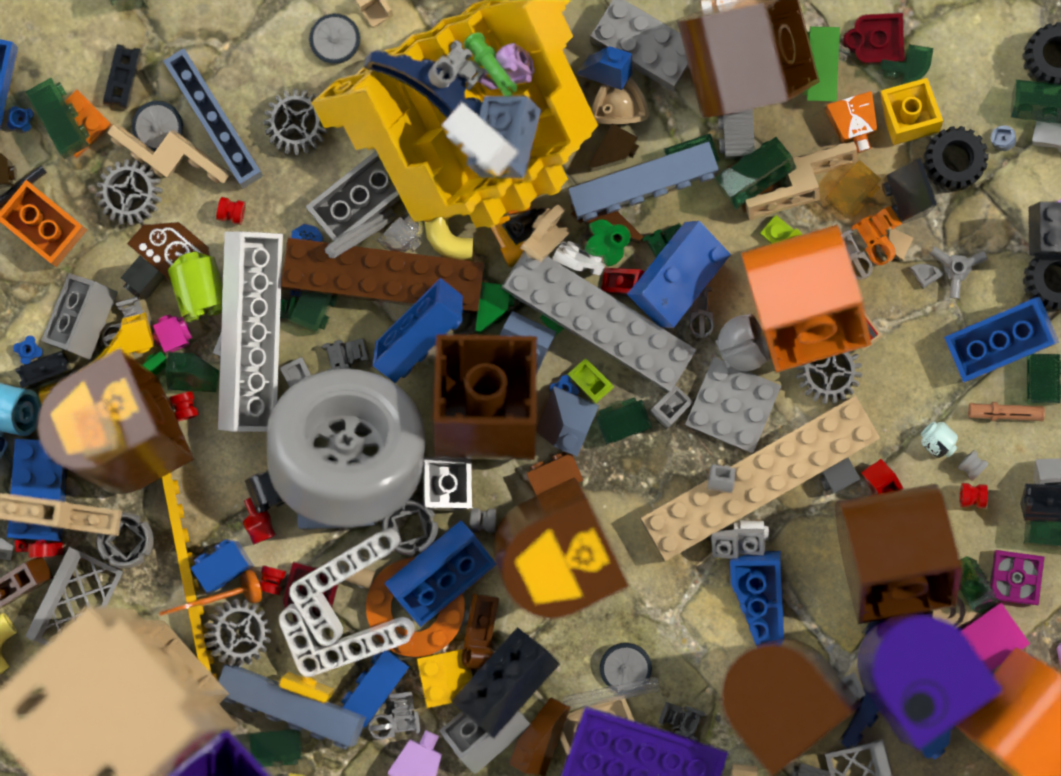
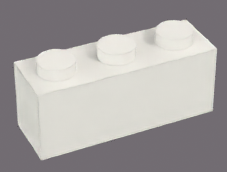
[442,102,518,175]

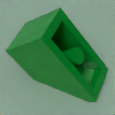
[476,282,515,334]

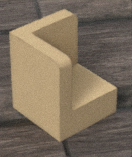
[356,0,393,28]

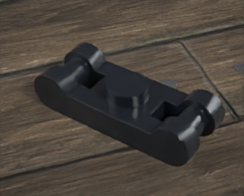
[103,44,142,110]

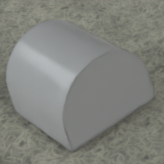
[707,464,736,493]

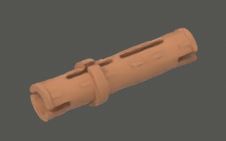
[968,402,1045,422]

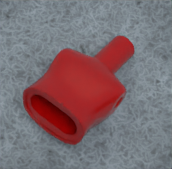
[243,498,277,545]

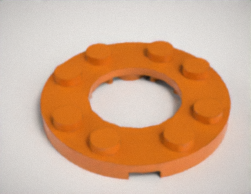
[366,558,465,657]

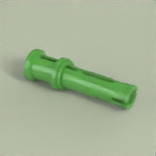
[464,32,517,96]

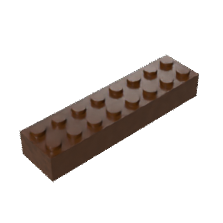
[281,238,484,314]

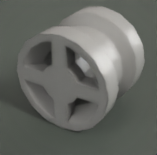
[957,450,989,481]

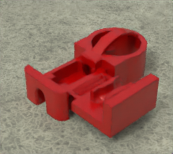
[15,539,63,557]

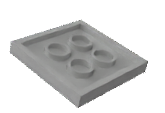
[685,357,781,454]

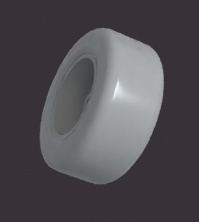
[267,369,425,527]

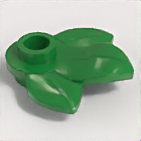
[584,219,631,266]

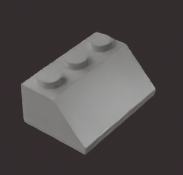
[41,273,118,360]
[439,710,530,774]

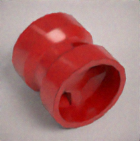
[216,197,246,225]
[169,391,199,421]
[959,483,988,509]
[259,565,286,595]

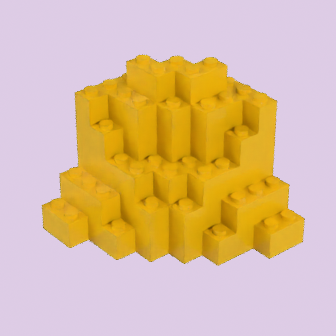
[311,0,598,228]

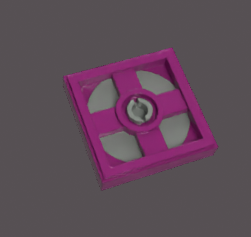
[988,550,1045,606]

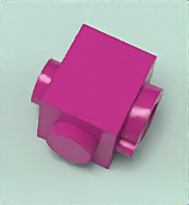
[152,314,192,354]

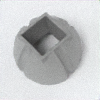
[716,314,770,371]
[381,499,438,556]
[96,512,154,569]

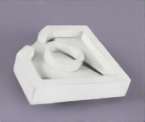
[552,241,605,275]

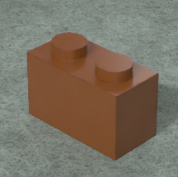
[526,451,584,496]

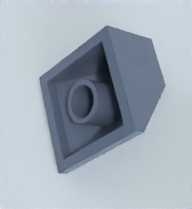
[536,386,599,456]

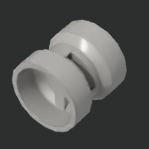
[470,508,496,533]

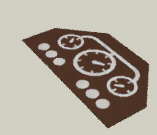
[127,222,209,281]

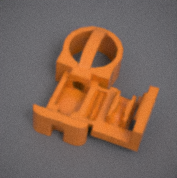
[852,206,902,265]

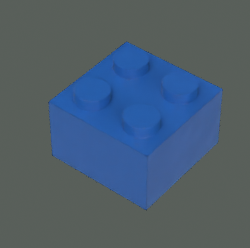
[191,539,254,593]

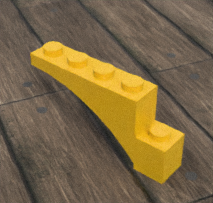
[39,312,154,404]

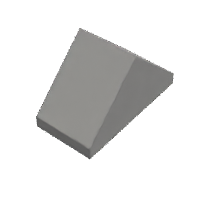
[650,385,693,429]

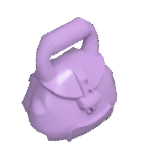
[477,44,535,90]

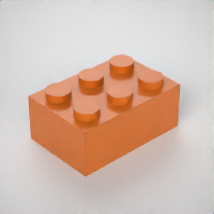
[0,180,87,267]

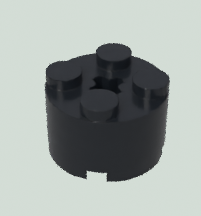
[245,469,286,514]

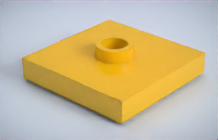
[279,672,335,703]

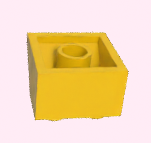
[880,78,943,145]
[417,649,473,708]

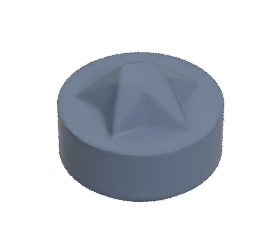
[991,126,1016,151]

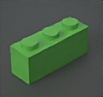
[802,26,840,101]

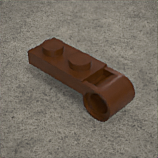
[462,593,499,669]

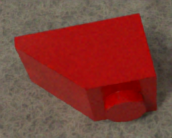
[601,268,645,297]
[861,459,904,494]

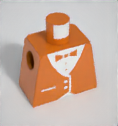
[825,91,877,153]

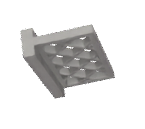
[25,546,123,646]
[825,739,893,776]

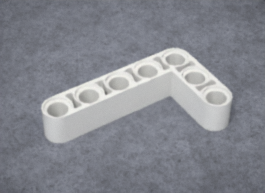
[290,528,400,646]
[279,604,415,677]

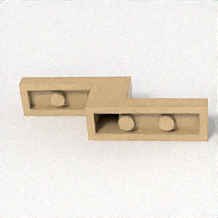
[108,124,232,184]
[745,142,857,220]
[0,493,122,536]

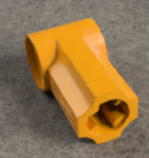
[491,215,524,268]

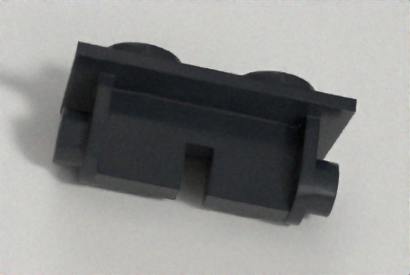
[502,207,547,245]

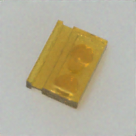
[72,399,123,461]

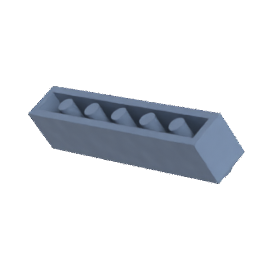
[163,48,263,189]
[568,142,719,221]
[219,664,366,749]

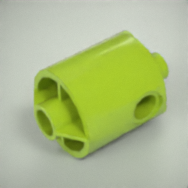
[168,251,223,323]

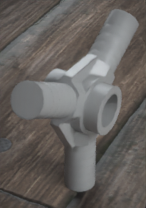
[930,246,987,299]

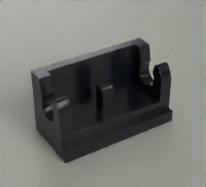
[15,350,73,389]
[1020,483,1061,522]

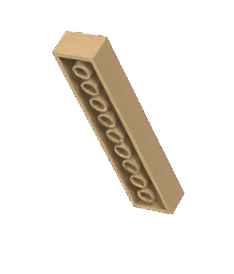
[640,395,880,562]

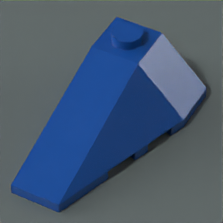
[730,551,784,646]

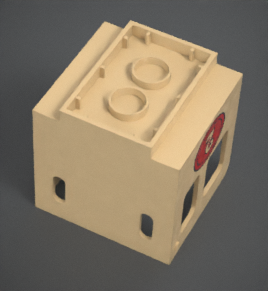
[0,606,238,776]

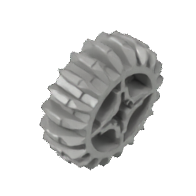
[263,89,328,155]
[96,159,163,226]
[796,351,862,404]
[204,599,271,667]

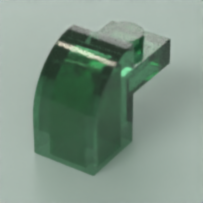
[878,44,934,85]

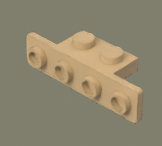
[521,204,572,262]

